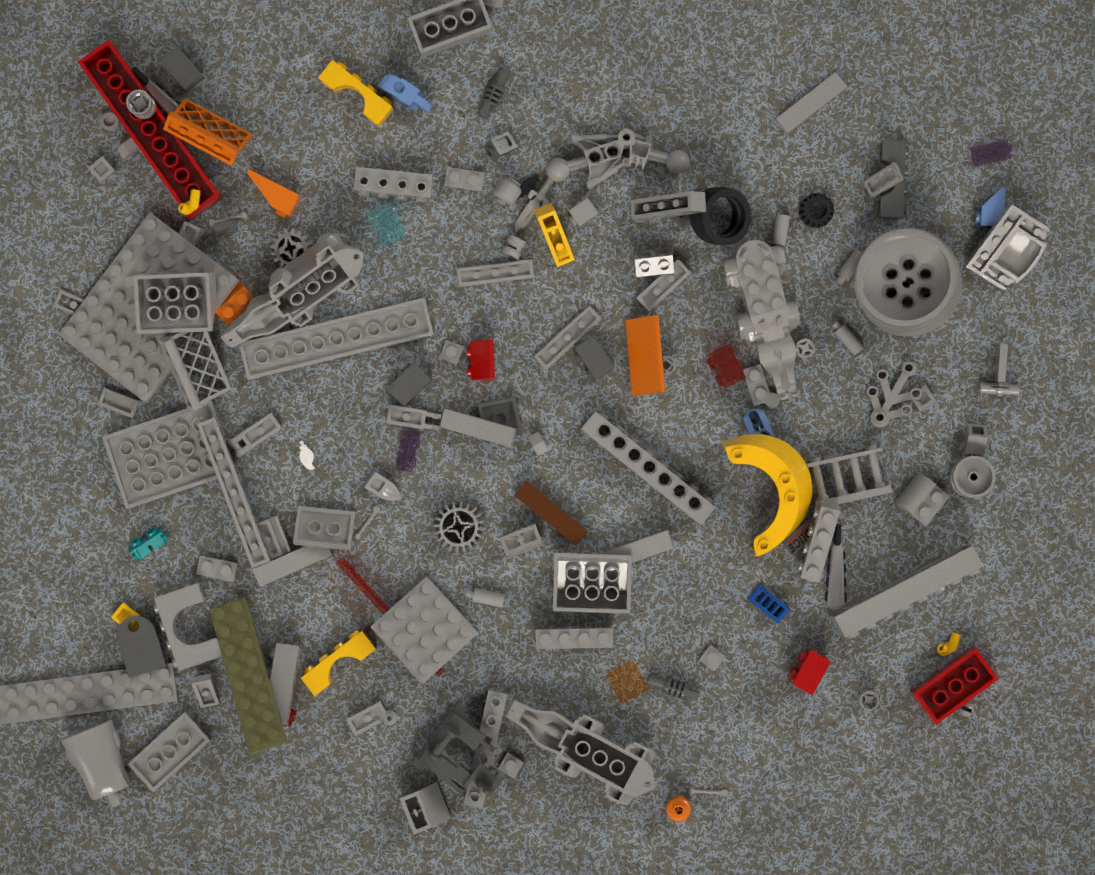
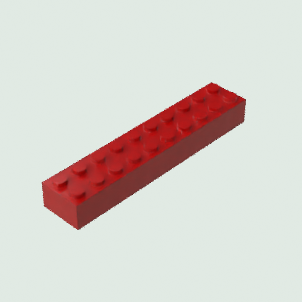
[78,40,223,220]

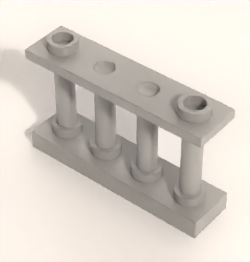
[806,445,892,507]

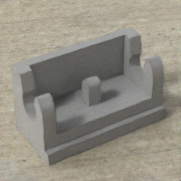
[500,524,543,559]

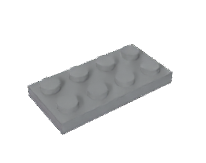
[128,712,211,792]

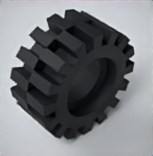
[799,192,835,228]

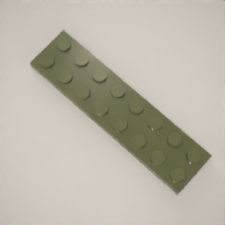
[209,597,287,755]

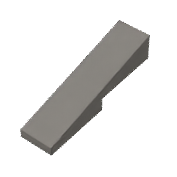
[252,546,332,587]

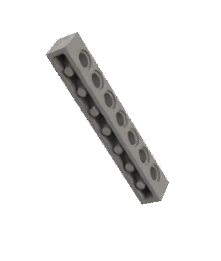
[581,411,716,525]

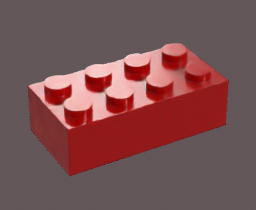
[910,646,999,725]

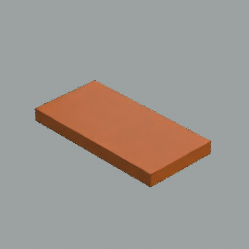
[625,315,665,396]

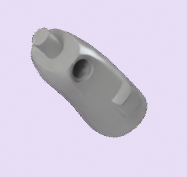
[60,719,130,808]

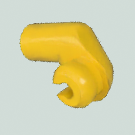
[178,189,201,215]
[937,632,961,656]

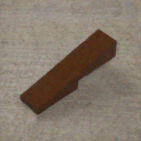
[514,481,588,546]

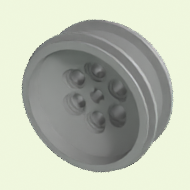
[854,228,962,337]

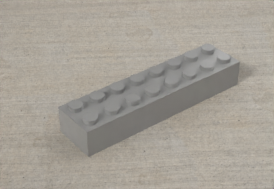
[830,545,983,639]

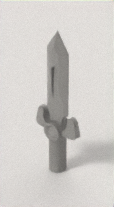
[515,178,554,233]

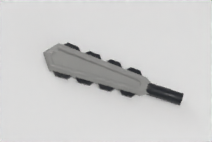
[131,67,196,120]
[824,524,847,612]

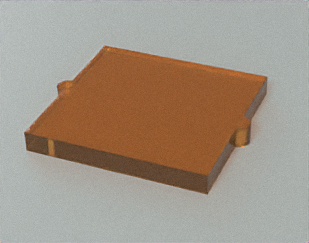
[606,660,649,704]

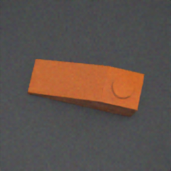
[247,169,301,218]

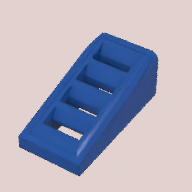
[748,584,790,624]

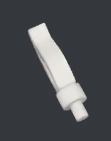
[299,440,315,470]

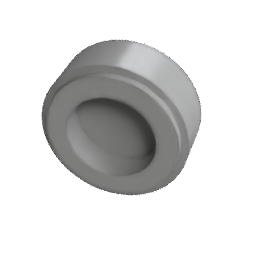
[100,111,120,131]

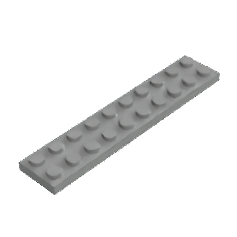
[239,298,434,381]
[0,663,178,725]

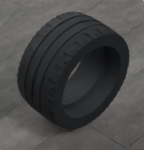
[690,187,752,246]

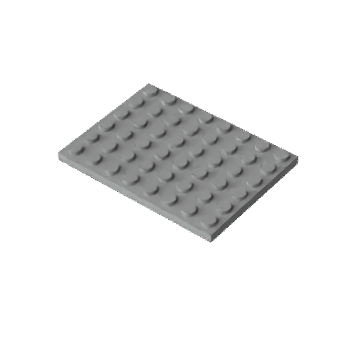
[58,212,239,403]

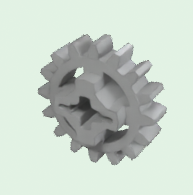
[270,228,312,268]

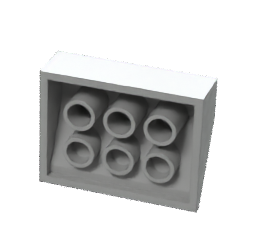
[133,272,216,334]
[553,553,632,614]

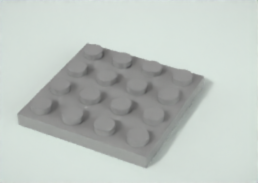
[370,576,478,684]

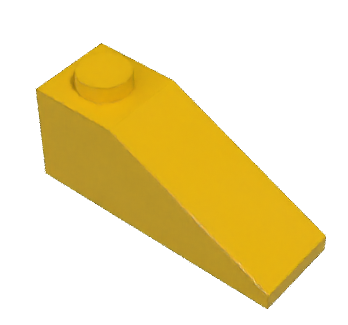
[533,203,575,267]

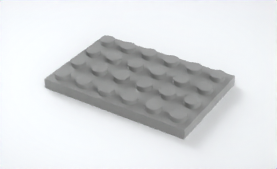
[102,400,230,510]

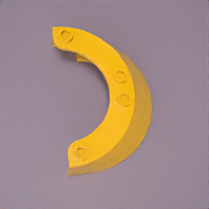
[721,434,812,556]

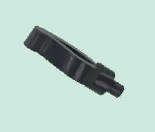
[517,177,540,200]

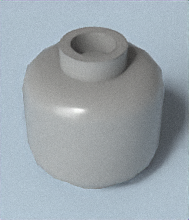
[493,177,522,207]

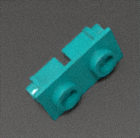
[128,526,168,560]

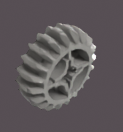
[433,501,485,553]

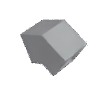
[117,138,140,159]
[528,432,548,456]

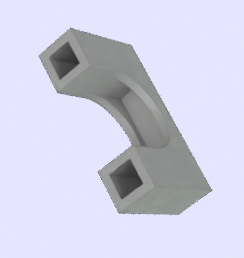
[153,582,222,671]

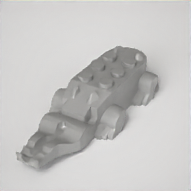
[220,233,363,348]
[723,240,800,400]
[505,699,655,805]

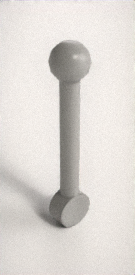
[209,211,247,227]
[353,506,381,540]
[688,787,728,797]

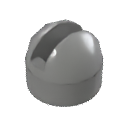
[958,702,974,717]

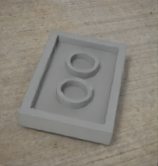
[293,506,356,551]

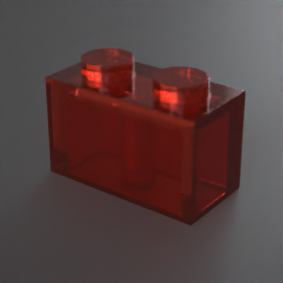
[706,344,746,389]

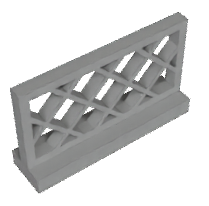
[158,331,231,411]

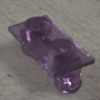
[970,140,1012,166]
[395,432,420,472]

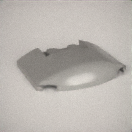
[965,204,1049,290]

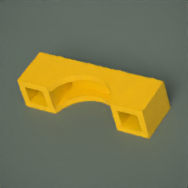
[318,60,393,128]
[301,630,377,696]

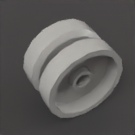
[949,456,996,498]

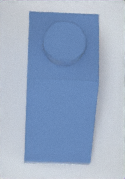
[975,188,1005,228]

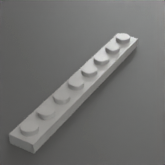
[197,417,271,568]

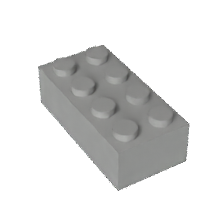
[407,0,493,58]

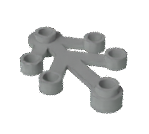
[867,361,922,428]

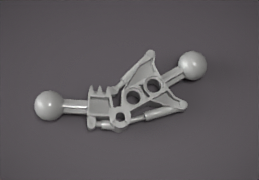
[546,129,690,190]

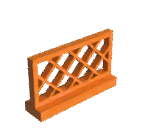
[163,98,253,166]

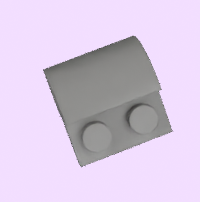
[894,472,950,526]

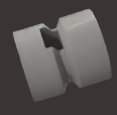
[126,90,156,119]

